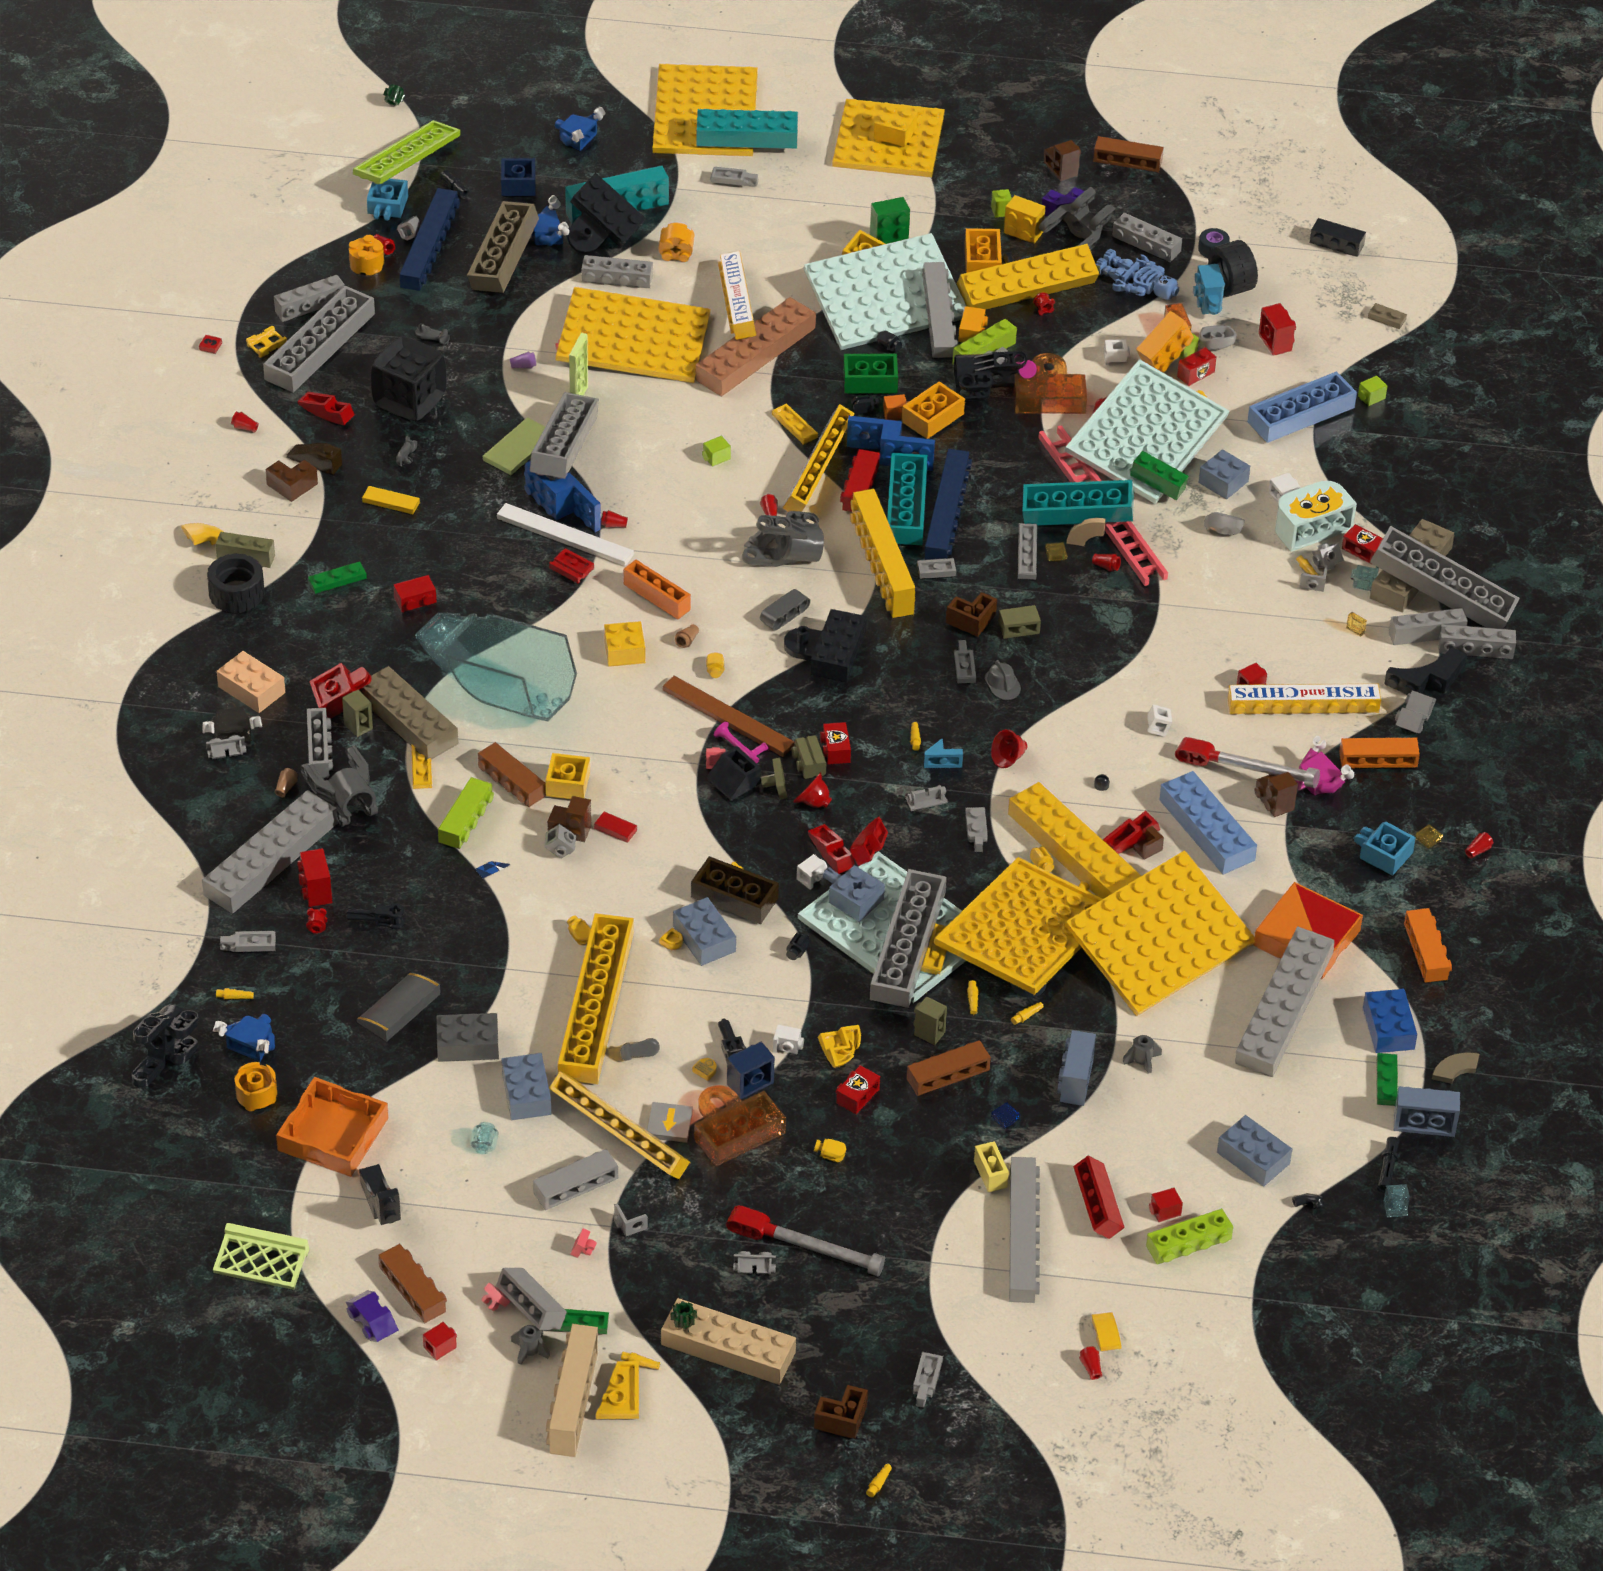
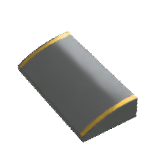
[357,973,440,1042]

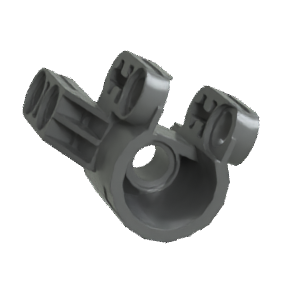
[1038,187,1116,251]
[742,511,824,567]
[301,745,378,827]

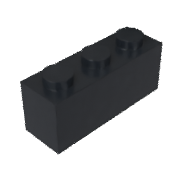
[1309,218,1366,257]

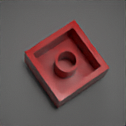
[1258,303,1296,356]
[297,848,332,907]

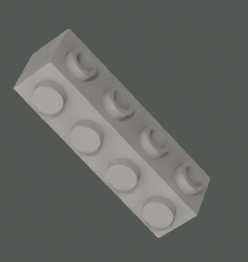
[1112,213,1182,262]
[581,255,653,288]
[274,275,345,322]
[1389,608,1468,645]
[1439,624,1516,659]
[307,708,333,779]
[533,1149,618,1210]
[496,1268,567,1331]

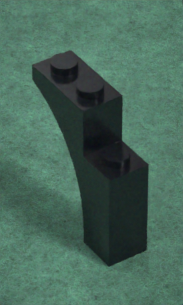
[1384,647,1467,695]
[359,1164,401,1225]

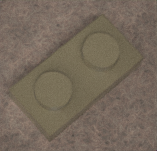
[1368,303,1407,329]

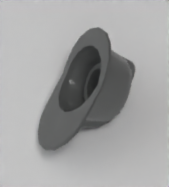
[985,660,1021,700]

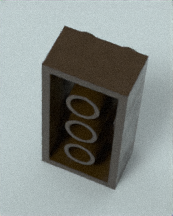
[691,856,779,925]

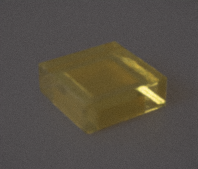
[1045,542,1067,561]
[1346,612,1367,637]
[1415,824,1443,848]

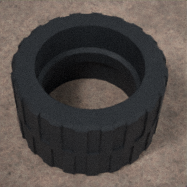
[1208,240,1258,297]
[207,553,265,613]

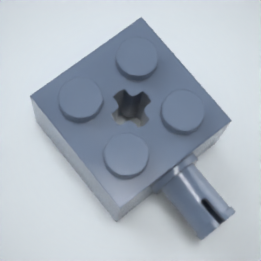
[823,865,885,922]

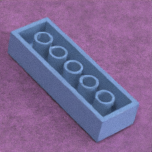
[1247,371,1357,443]
[1159,771,1257,874]

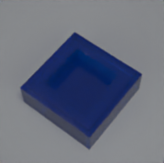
[991,1102,1020,1129]

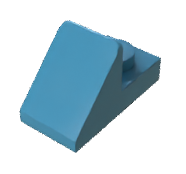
[924,739,963,768]

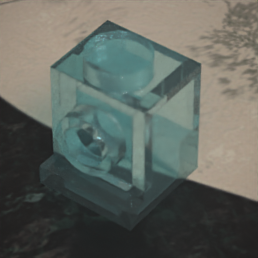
[1351,565,1379,591]
[1384,1184,1410,1217]

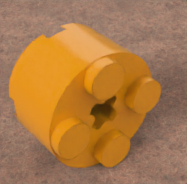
[658,223,695,262]
[349,235,384,275]
[234,1062,277,1111]

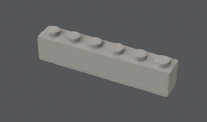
[922,262,958,358]

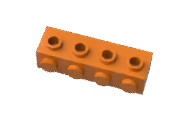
[623,560,691,619]
[1339,738,1420,768]
[1404,908,1452,983]

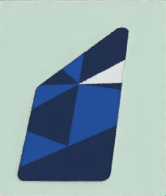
[475,861,510,878]

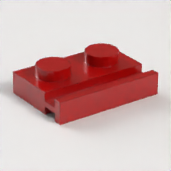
[549,548,594,583]

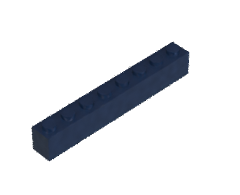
[399,188,460,291]
[925,449,972,560]

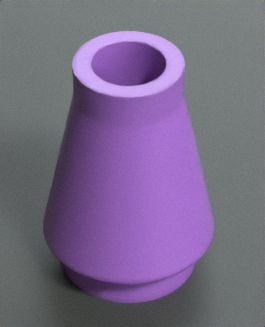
[510,351,536,368]

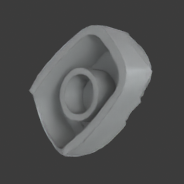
[1198,325,1237,350]
[1204,512,1245,535]

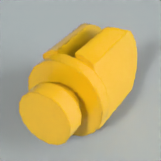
[706,652,725,678]
[1030,846,1054,873]
[567,915,591,945]
[814,1139,846,1163]

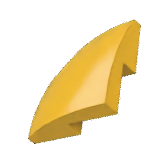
[181,523,224,545]
[818,1025,861,1068]

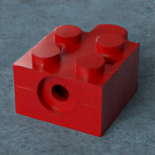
[310,663,372,719]

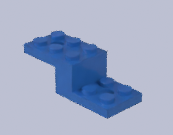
[847,416,935,471]
[524,461,601,532]

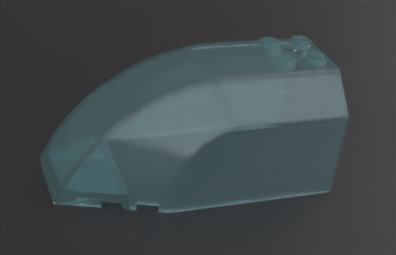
[415,613,577,722]

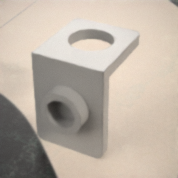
[1299,565,1328,592]
[614,1203,648,1236]

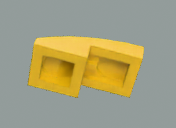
[1092,1312,1122,1351]

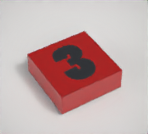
[199,335,222,354]

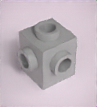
[1312,543,1344,570]
[544,824,576,859]

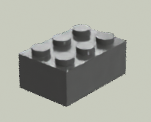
[437,1013,499,1062]

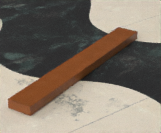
[663,675,794,757]

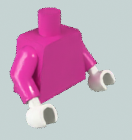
[1295,736,1354,795]

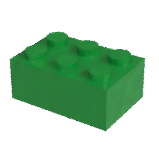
[870,197,910,244]
[843,354,898,394]

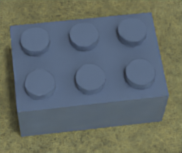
[673,897,736,966]
[1057,1030,1096,1106]
[501,1053,552,1120]
[1393,1086,1460,1137]
[1217,1115,1293,1187]

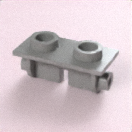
[744,523,777,548]
[206,735,246,759]
[905,785,948,811]
[733,1251,776,1274]

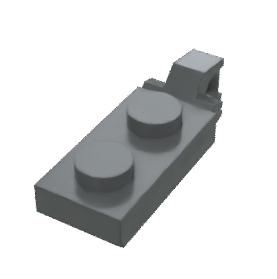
[954,640,976,683]

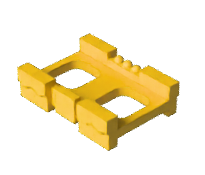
[246,326,287,358]

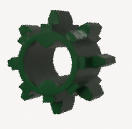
[383,84,405,106]
[670,1301,697,1329]

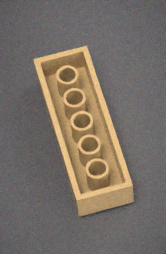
[661,1298,796,1385]
[546,1324,598,1457]

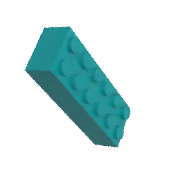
[697,109,798,149]
[565,166,669,224]
[887,453,928,545]
[1023,480,1134,525]

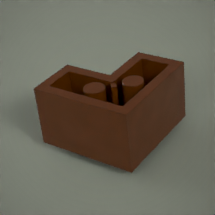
[1044,140,1081,181]
[265,460,318,502]
[946,592,997,637]
[1254,772,1298,817]
[547,796,591,842]
[814,1385,868,1439]

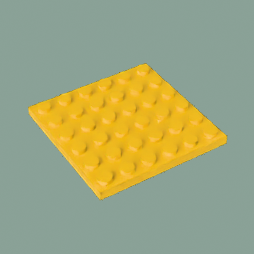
[832,99,945,177]

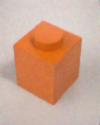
[883,394,909,421]

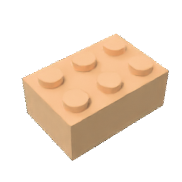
[217,651,285,713]

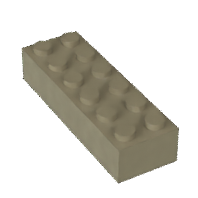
[467,201,539,293]
[1370,519,1454,612]
[359,666,458,760]

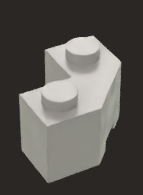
[1395,691,1436,733]

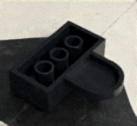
[567,172,646,254]
[784,609,867,683]

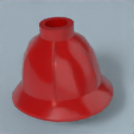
[991,729,1028,768]
[793,772,832,808]

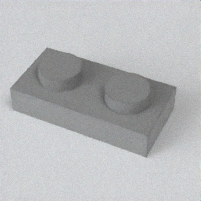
[917,558,956,579]

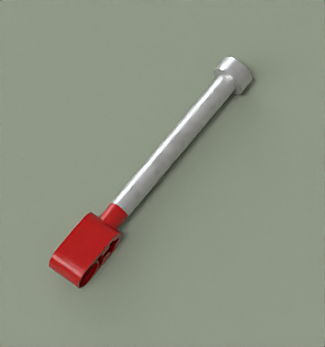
[1175,737,1320,788]
[726,1205,885,1276]

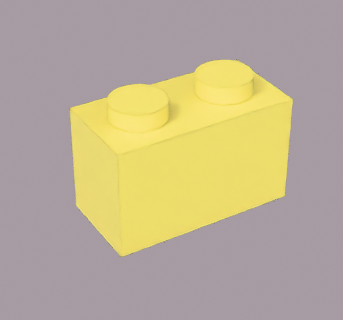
[974,1141,1009,1192]

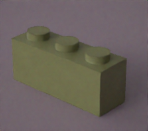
[216,532,275,568]

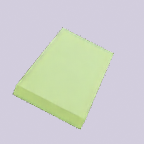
[569,333,588,396]
[483,417,545,475]

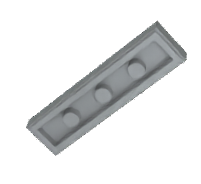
[1018,523,1037,580]

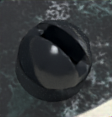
[1094,774,1110,791]

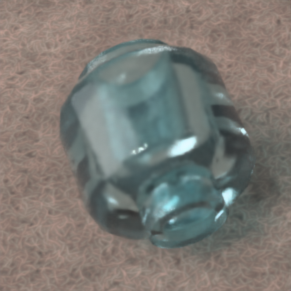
[470,1122,499,1154]

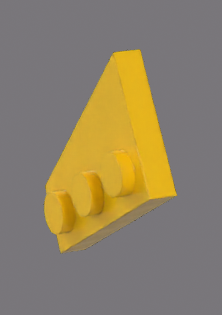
[596,1361,639,1419]

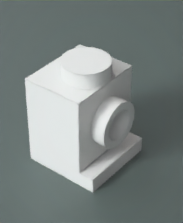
[1104,340,1130,365]
[1147,704,1172,737]
[797,854,827,890]
[773,1025,804,1054]

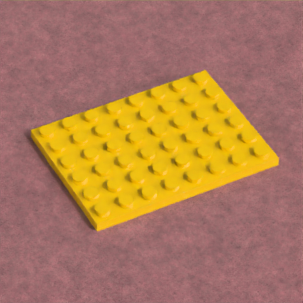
[653,64,758,156]
[556,287,711,383]
[1064,850,1255,1016]
[934,857,1102,995]

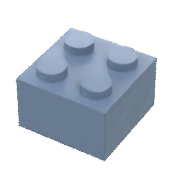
[1198,449,1251,500]

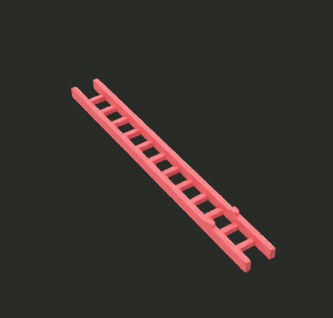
[1039,425,1168,586]

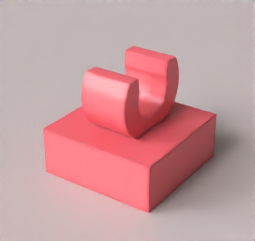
[706,747,726,769]
[570,1228,597,1258]
[482,1283,511,1311]

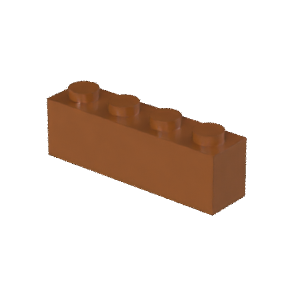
[1093,136,1164,172]
[478,742,546,807]
[907,1040,991,1096]
[378,1244,447,1324]

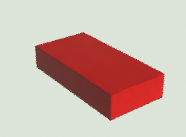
[594,811,637,843]

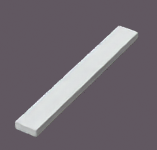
[497,503,634,566]

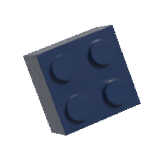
[501,158,536,196]
[727,1041,775,1100]

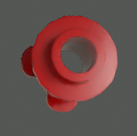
[1033,292,1055,315]
[306,908,327,933]

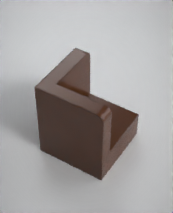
[1133,826,1164,860]

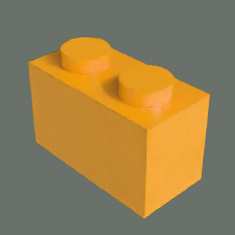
[958,306,988,342]

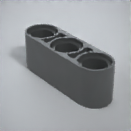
[760,589,811,630]

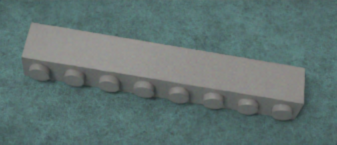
[1009,1157,1040,1303]

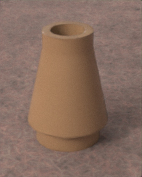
[675,624,699,648]
[274,768,298,797]

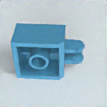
[367,178,408,221]
[1193,264,1225,315]
[1354,822,1416,876]

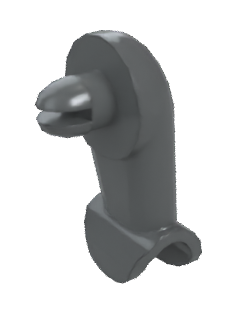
[415,323,450,345]
[396,436,417,466]
[620,1038,660,1061]

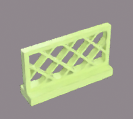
[213,1223,310,1290]

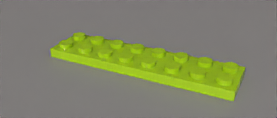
[353,120,460,184]

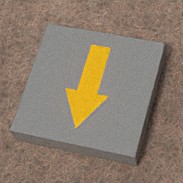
[647,1102,693,1143]

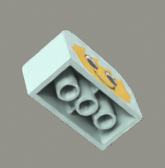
[1275,481,1357,552]

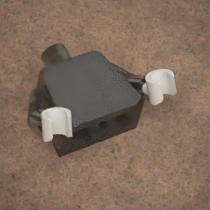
[203,703,262,742]

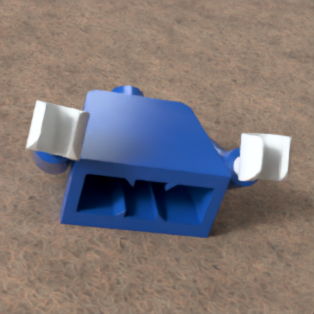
[555,107,605,151]
[530,195,569,246]
[213,1014,275,1062]

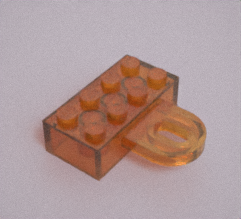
[1013,353,1087,414]
[694,1085,786,1166]

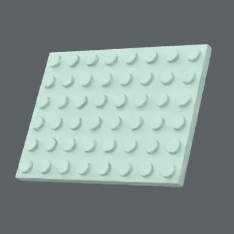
[803,233,966,350]
[1065,359,1229,504]
[798,851,966,1003]

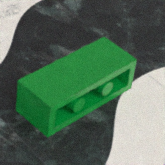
[1130,451,1189,501]

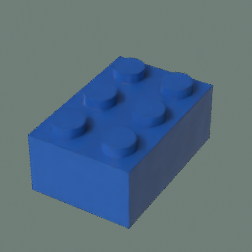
[1363,989,1417,1053]

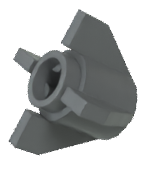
[1123,1035,1162,1074]
[511,1325,550,1365]

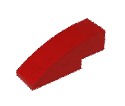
[297,392,354,425]
[1103,810,1160,854]
[850,816,888,866]
[808,824,855,874]

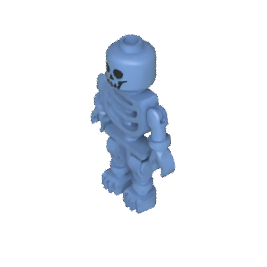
[1096,249,1179,300]

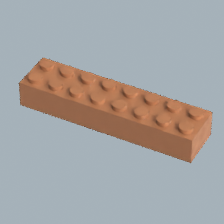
[696,297,816,397]

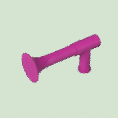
[1016,360,1040,378]
[714,722,768,763]

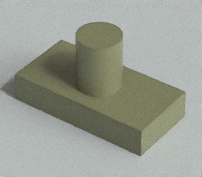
[761,758,787,800]

